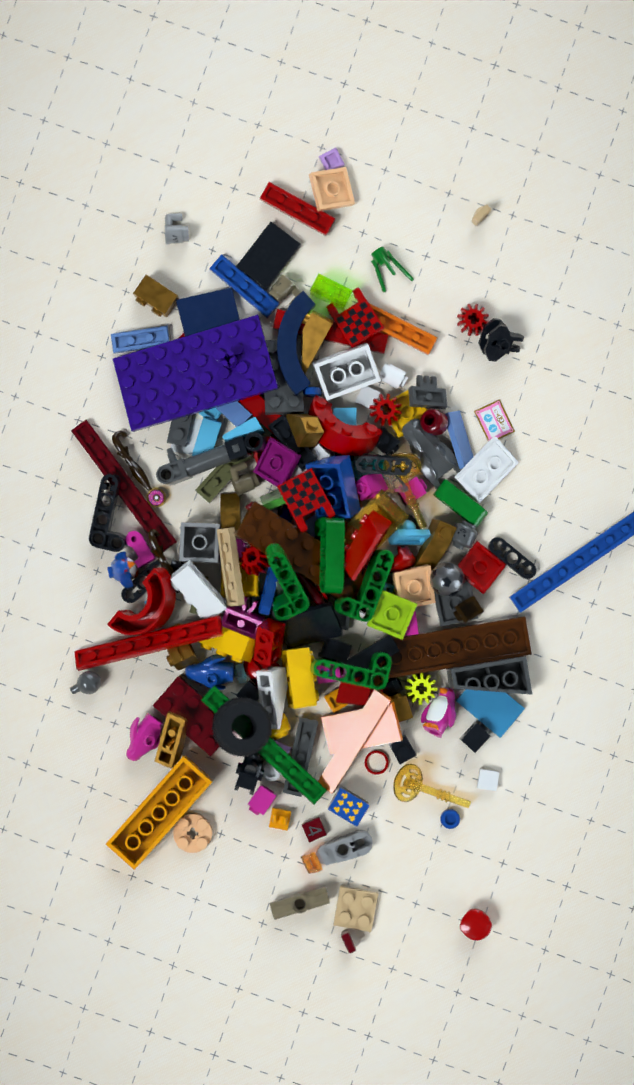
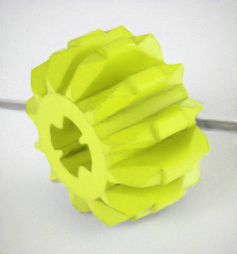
[405,673,438,705]

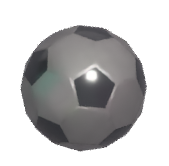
[430,562,464,597]

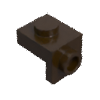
[453,595,484,624]

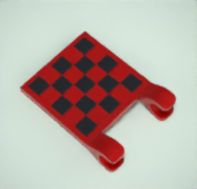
[326,288,385,348]
[277,468,335,532]

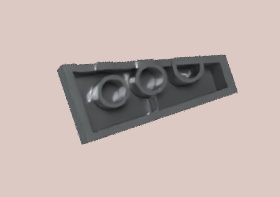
[446,656,533,695]

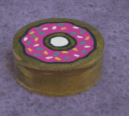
[147,488,166,508]

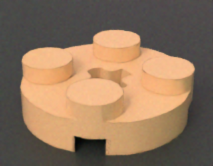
[173,813,212,853]

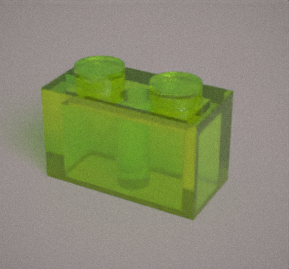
[310,273,353,311]

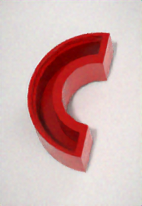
[307,395,383,456]
[107,568,176,635]

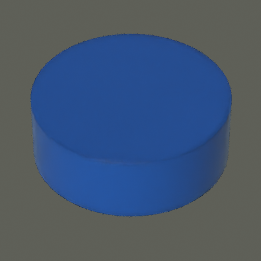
[303,387,322,397]
[440,809,460,829]

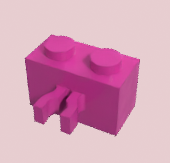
[222,597,266,639]

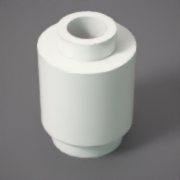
[379,363,408,389]

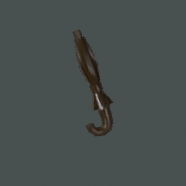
[112,431,152,492]
[147,529,181,593]

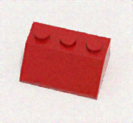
[344,510,393,581]

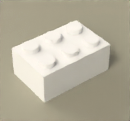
[312,342,381,401]

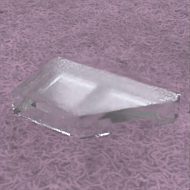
[382,474,409,492]

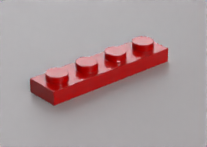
[260,182,335,236]

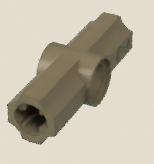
[270,886,330,920]

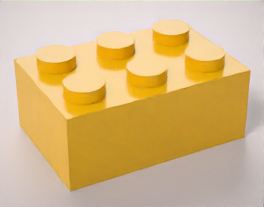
[281,647,319,709]

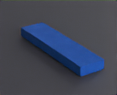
[209,254,280,319]

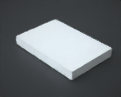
[454,436,519,503]

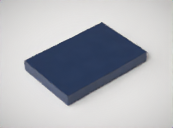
[176,287,240,337]

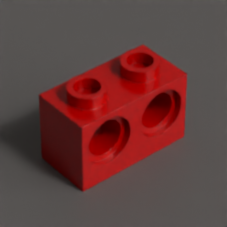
[253,618,285,666]

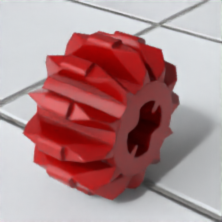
[457,304,489,336]
[369,394,402,426]
[239,546,270,576]

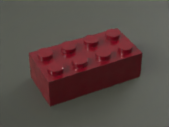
[152,675,233,757]

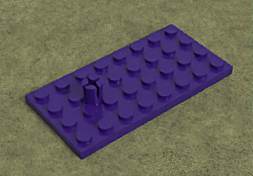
[113,315,279,432]

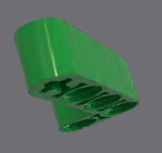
[314,517,345,594]
[265,543,309,621]
[334,549,394,622]
[310,652,392,690]

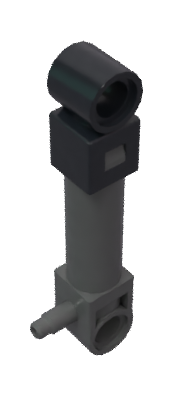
[156,432,268,485]

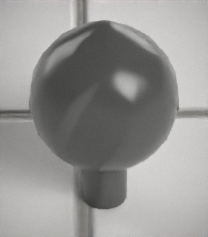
[70,671,101,694]

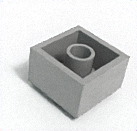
[179,522,221,563]

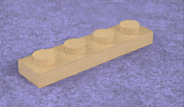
[217,527,245,606]

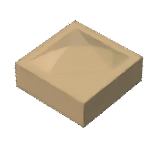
[471,204,491,226]

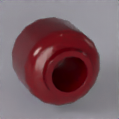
[420,409,448,435]

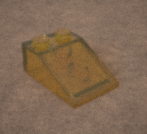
[345,489,409,550]

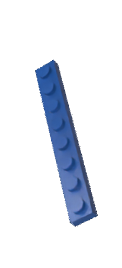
[509,512,634,613]

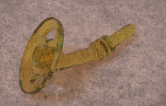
[383,453,427,529]
[393,764,471,809]

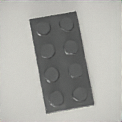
[264,339,304,415]

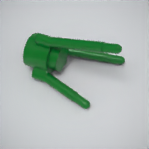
[371,247,414,292]

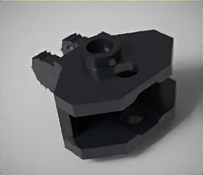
[478,318,524,362]
[234,753,265,795]

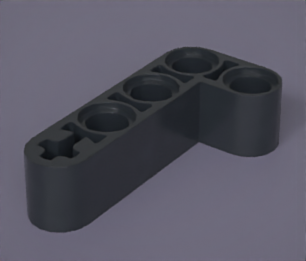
[89,473,127,552]

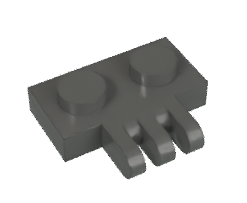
[408,375,447,409]

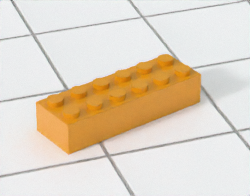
[106,755,213,870]

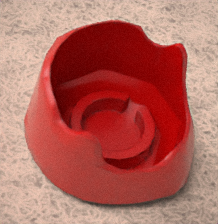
[390,545,416,574]
[460,909,492,940]

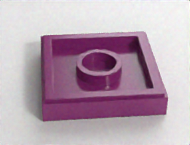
[253,438,301,487]

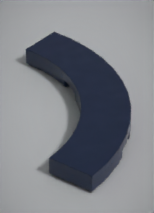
[277,291,316,396]

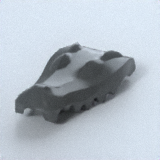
[402,419,462,489]

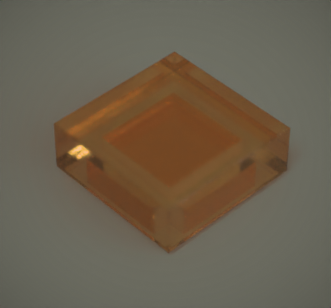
[301,852,323,874]

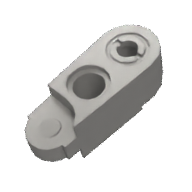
[316,830,373,865]

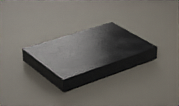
[236,222,301,290]
[276,602,343,649]

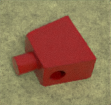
[336,671,383,706]

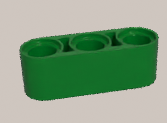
[433,479,488,528]

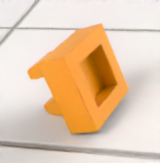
[269,807,291,831]

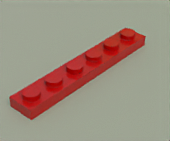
[273,309,388,354]

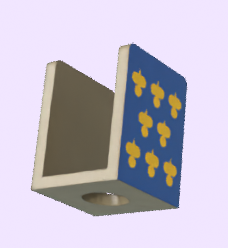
[328,785,369,826]

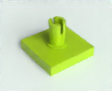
[366,590,417,640]

